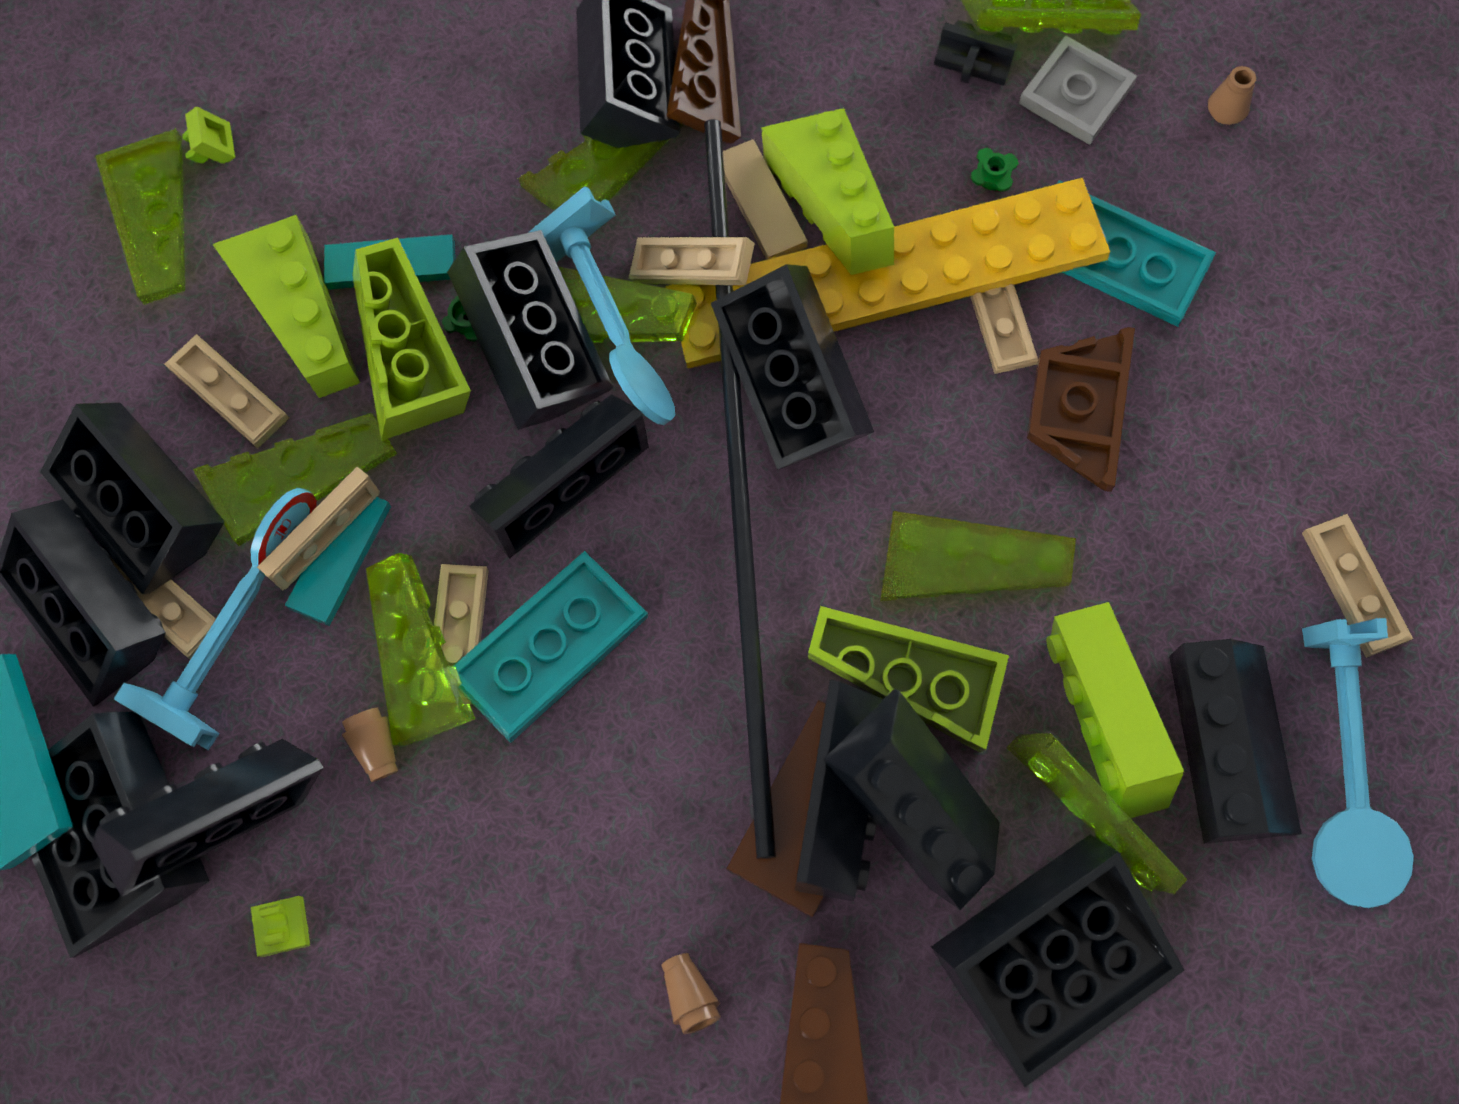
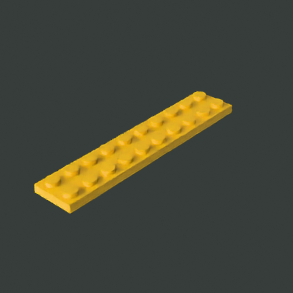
[666,177,1110,369]

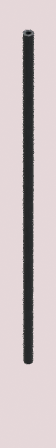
[704,119,776,859]

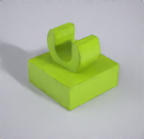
[182,106,235,164]
[251,896,310,957]

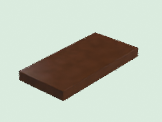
[726,700,826,918]

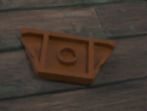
[1027,327,1135,492]

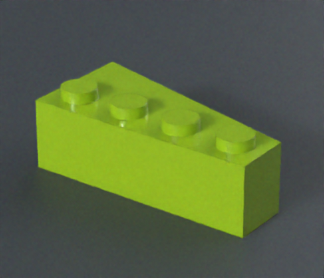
[1046,602,1184,823]

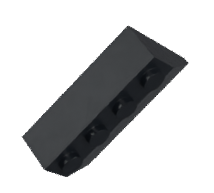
[31,711,210,958]
[931,834,1185,1087]

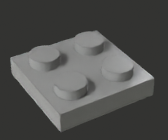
[1019,36,1137,145]

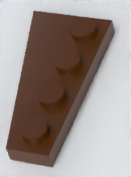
[666,0,741,143]
[780,943,868,1104]

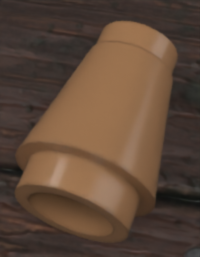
[1208,66,1256,124]
[342,707,398,782]
[661,953,720,1034]

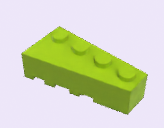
[761,108,894,275]
[213,215,360,398]
[352,238,471,441]
[808,606,1009,753]

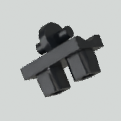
[934,20,1017,86]

